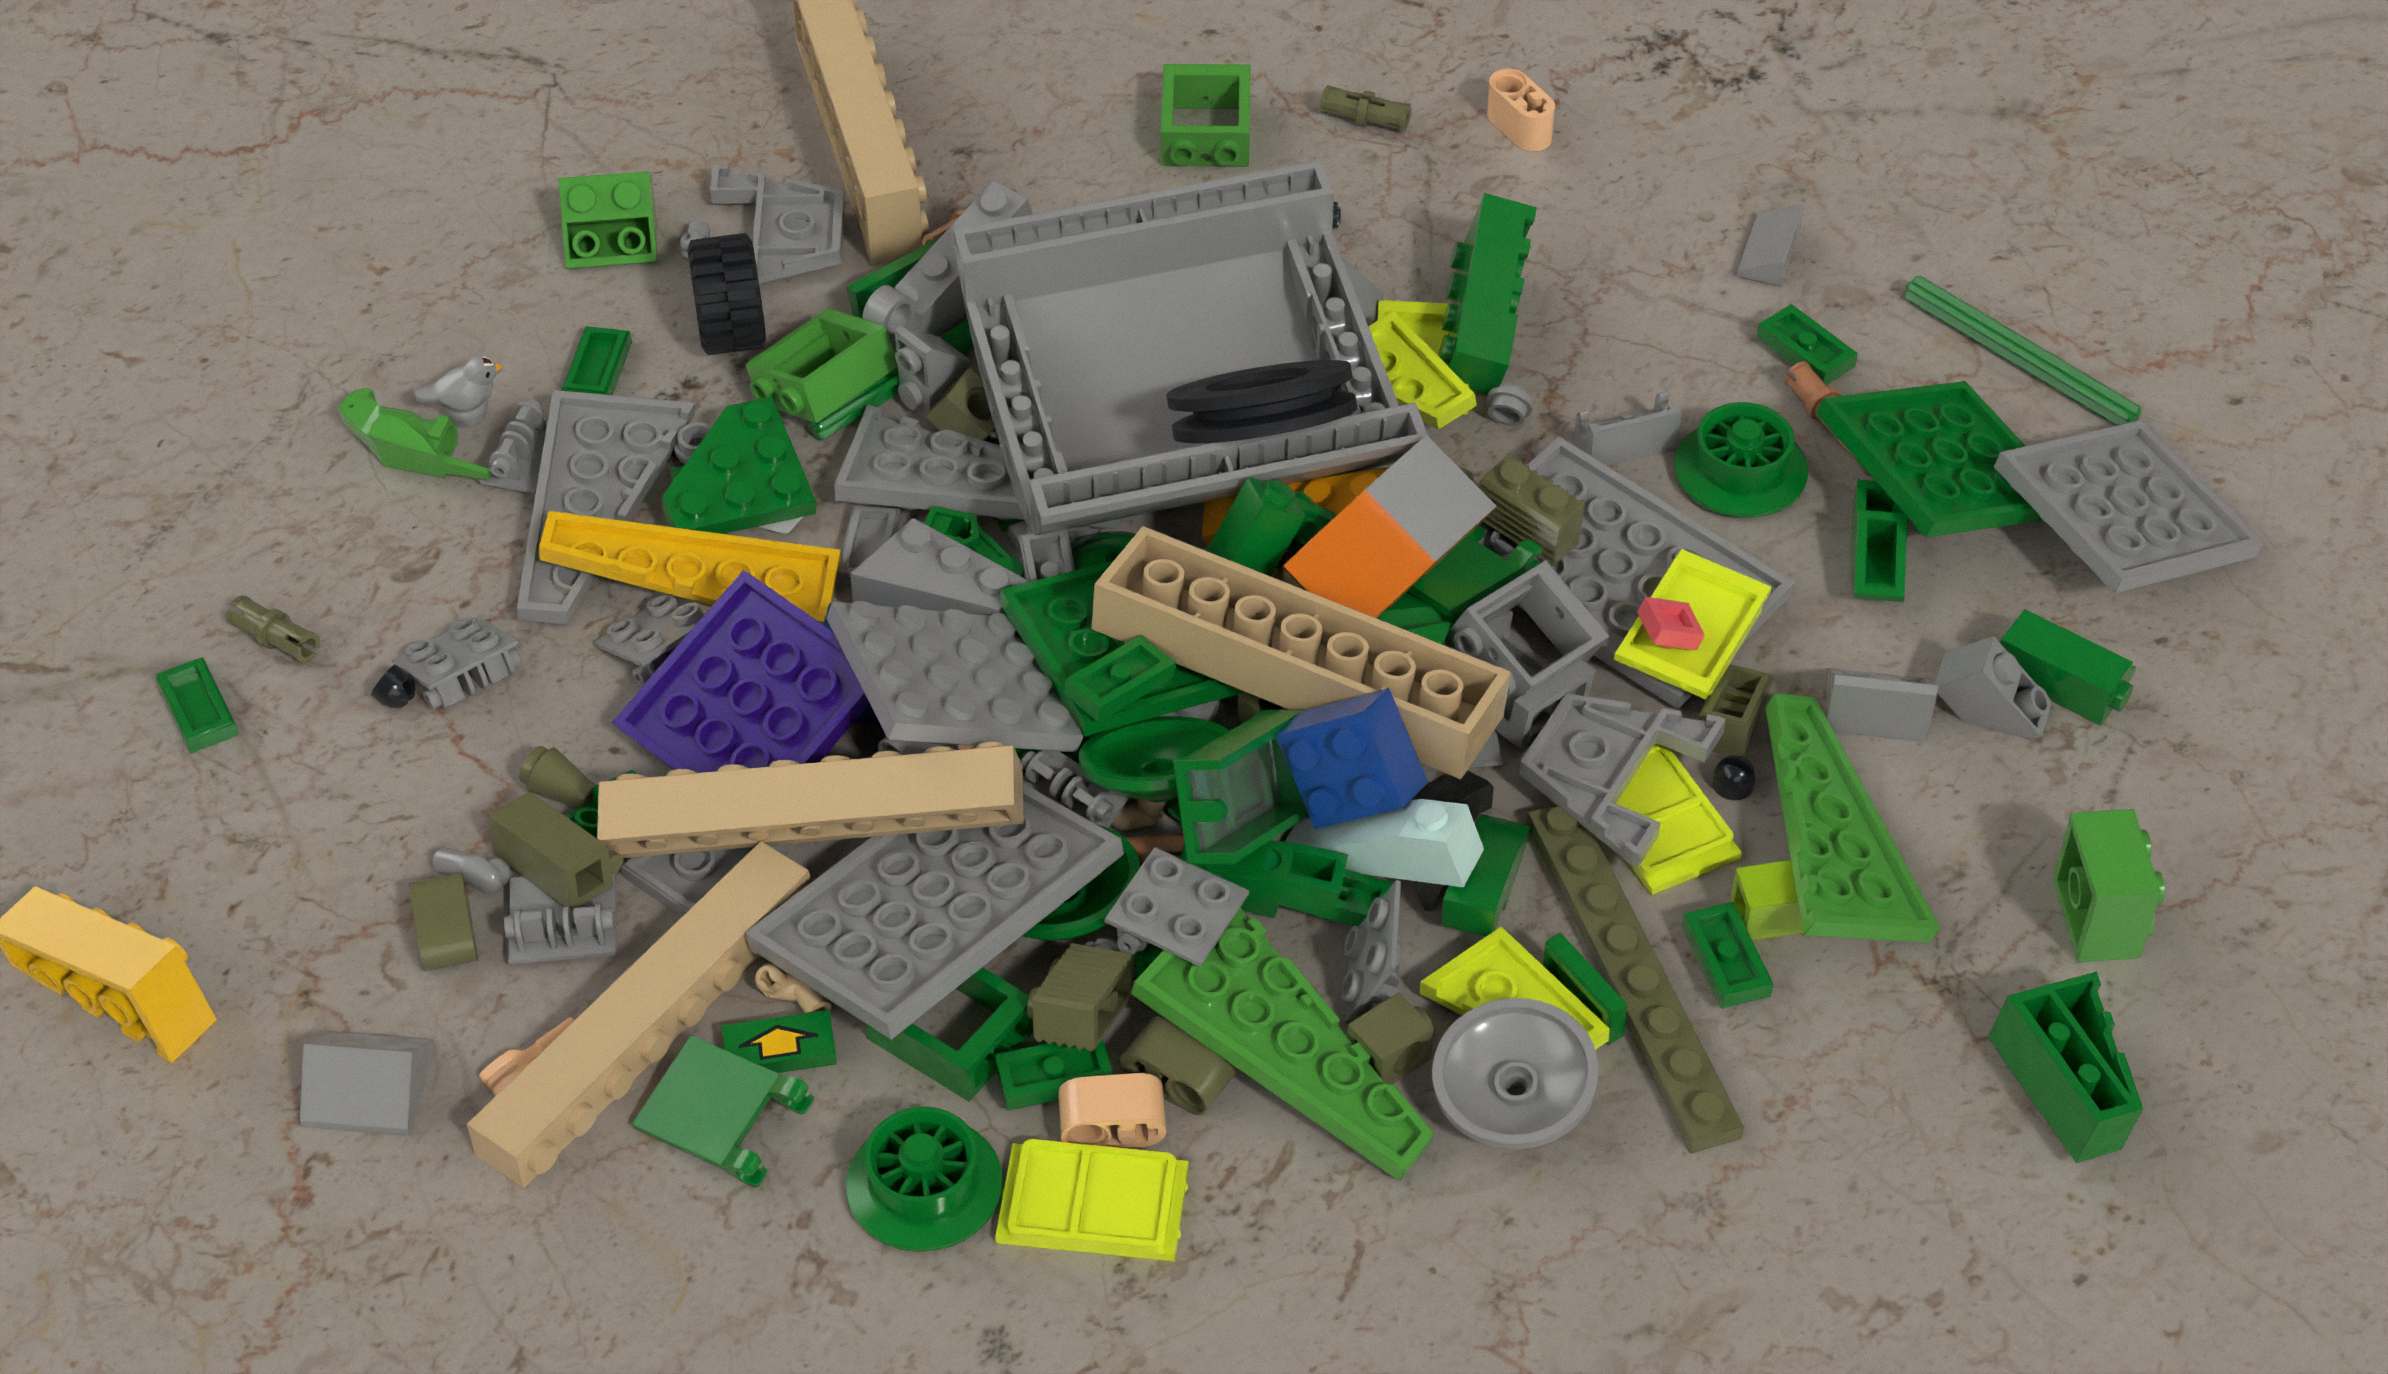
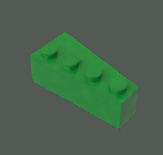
[1438,193,1537,395]

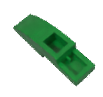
[1180,841,1393,927]

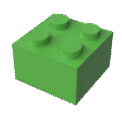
[2053,809,2165,963]

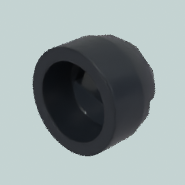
[371,664,416,708]
[1713,755,1755,800]

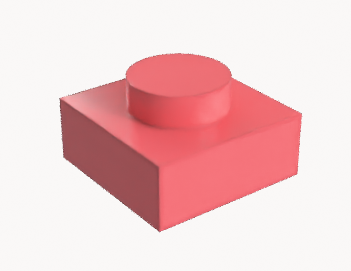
[1637,597,1705,650]

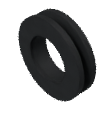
[1166,360,1357,443]

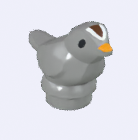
[414,355,502,428]

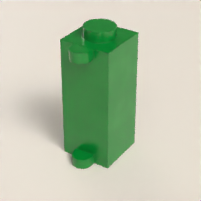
[1206,477,1311,577]
[2000,609,2136,726]

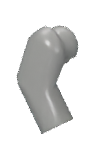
[680,220,711,262]
[433,848,512,893]

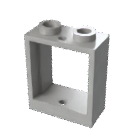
[1446,560,1610,712]

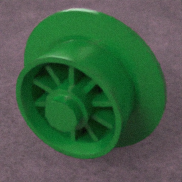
[1674,402,1808,518]
[846,1107,1003,1252]

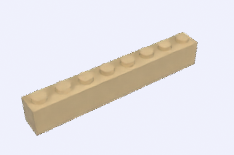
[597,742,1024,858]
[467,841,811,1189]

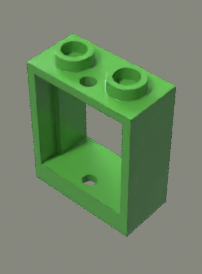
[1161,64,1251,167]
[745,308,898,423]

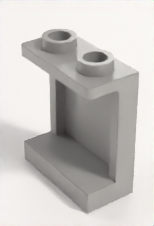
[1443,610,1596,749]

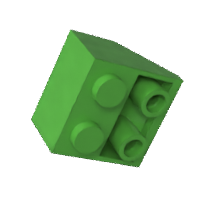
[558,171,658,269]

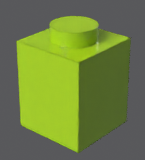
[1730,860,1803,940]

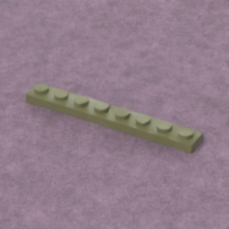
[1527,804,1744,1154]

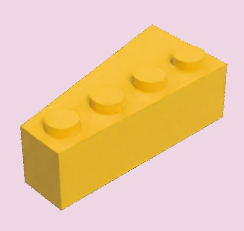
[0,886,217,1064]

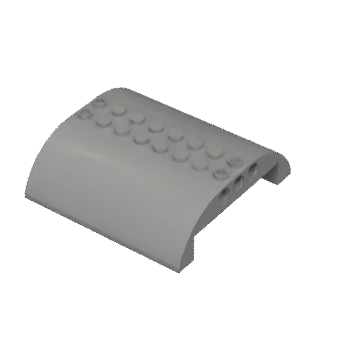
[953,160,1429,535]

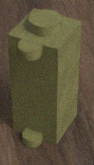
[488,792,623,912]

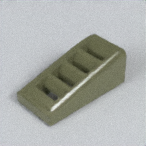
[1698,664,1773,756]

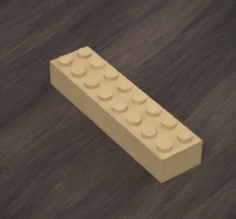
[792,0,930,266]
[1092,526,1511,779]

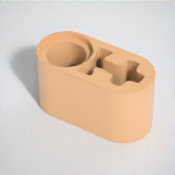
[1487,69,1555,152]
[1058,1073,1166,1148]

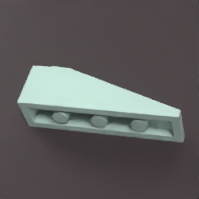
[1285,799,1484,887]

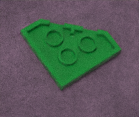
[662,397,817,534]

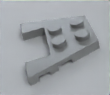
[710,164,845,284]
[1519,693,1726,868]

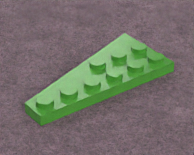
[1765,693,1941,942]
[1131,908,1435,1182]

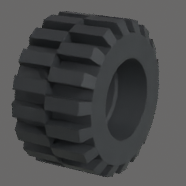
[687,233,766,355]

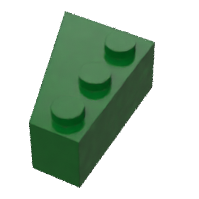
[1988,971,2143,1163]

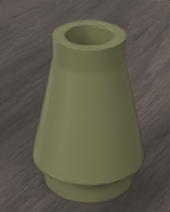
[519,746,597,809]

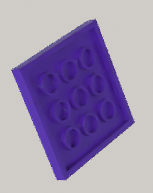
[612,570,870,773]

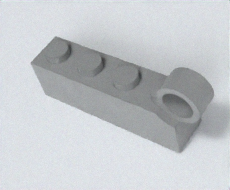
[863,180,1033,344]

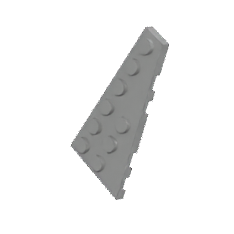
[517,390,695,625]
[834,404,1123,529]

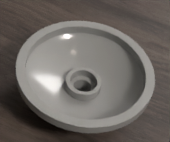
[1432,998,1599,1149]

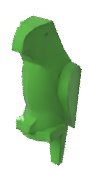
[338,388,492,480]

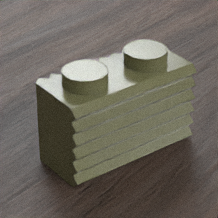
[1479,455,1585,566]
[1027,943,1134,1052]

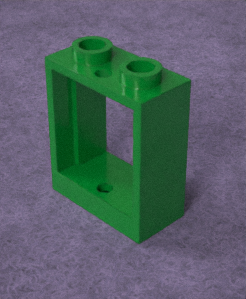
[865,967,1034,1102]

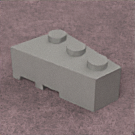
[850,518,1029,615]

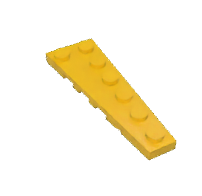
[539,511,841,624]

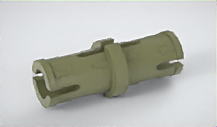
[1320,85,1412,132]
[226,595,320,663]

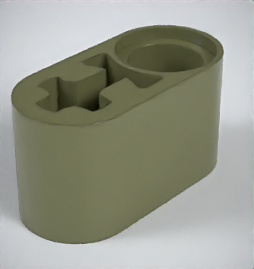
[409,873,478,971]
[1120,1016,1237,1115]

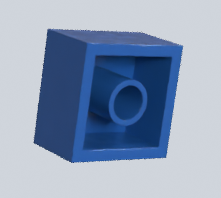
[1275,688,1428,829]

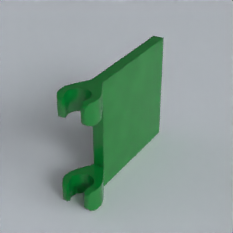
[1408,525,1544,618]
[632,1035,814,1188]

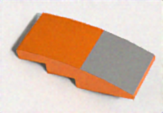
[1283,435,1497,619]

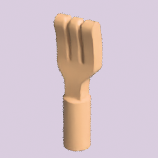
[479,1017,574,1096]

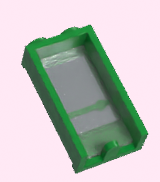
[1173,709,1309,864]

